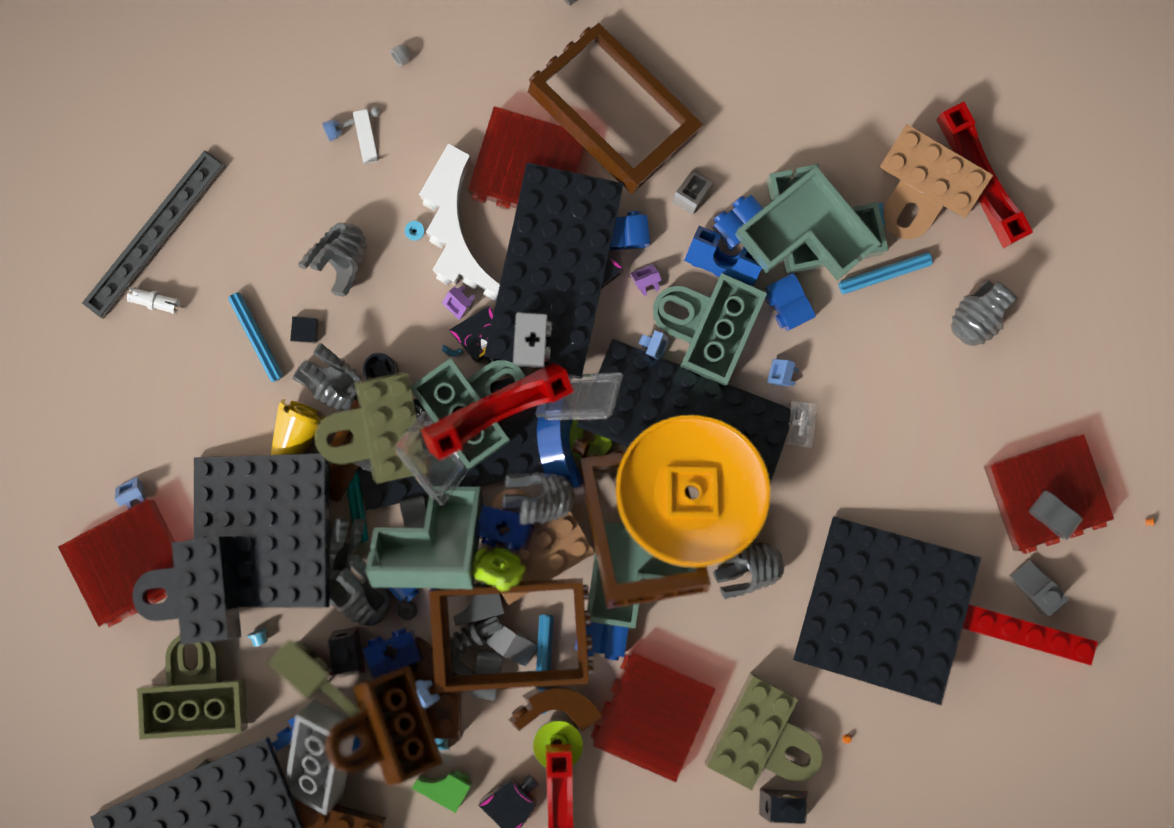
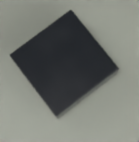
[290,316,318,343]

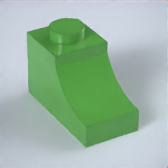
[412,770,472,813]

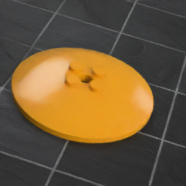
[616,415,770,567]

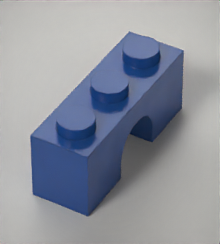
[684,226,762,287]

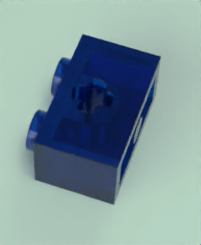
[475,505,535,553]
[363,627,424,678]

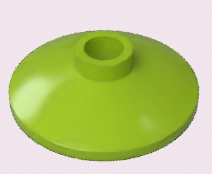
[533,720,583,768]

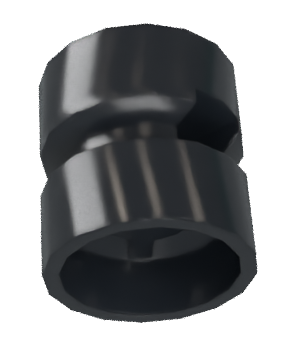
[363,353,399,379]

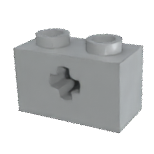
[513,313,552,368]

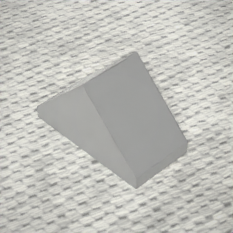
[672,170,713,215]
[484,622,537,667]

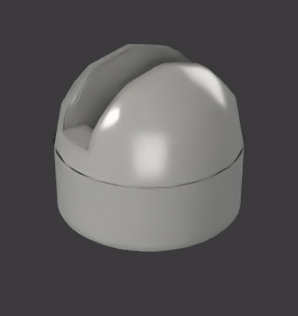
[390,45,411,67]

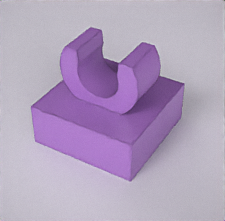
[630,264,661,296]
[442,286,475,320]

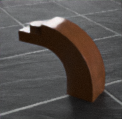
[508,685,602,732]

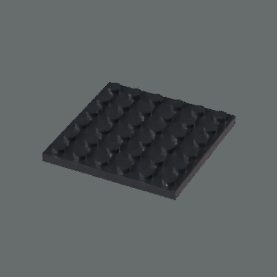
[194,454,330,608]
[793,516,982,705]

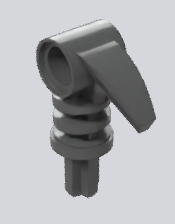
[450,616,503,675]

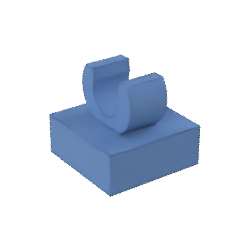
[639,330,670,360]
[767,359,799,387]
[114,477,145,510]

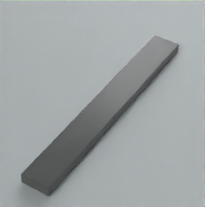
[82,150,225,319]

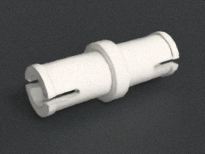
[127,287,180,314]

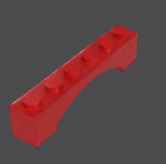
[936,101,1034,249]
[421,363,574,460]
[962,604,1098,666]
[546,743,574,828]

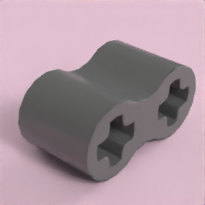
[1028,491,1083,540]
[399,495,428,528]
[470,650,504,701]

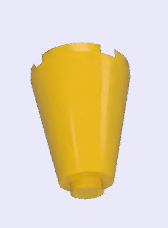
[270,399,326,455]

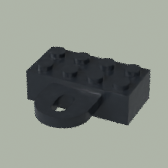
[133,536,242,644]

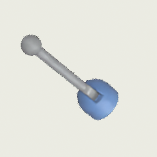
[322,107,380,141]

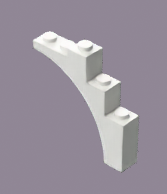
[419,144,500,301]

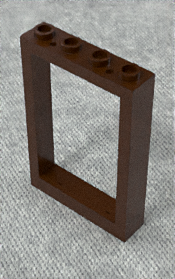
[527,22,703,195]
[579,451,711,609]
[429,578,594,693]

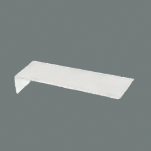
[353,109,378,164]

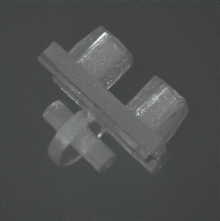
[787,401,817,448]

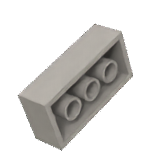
[286,699,354,815]

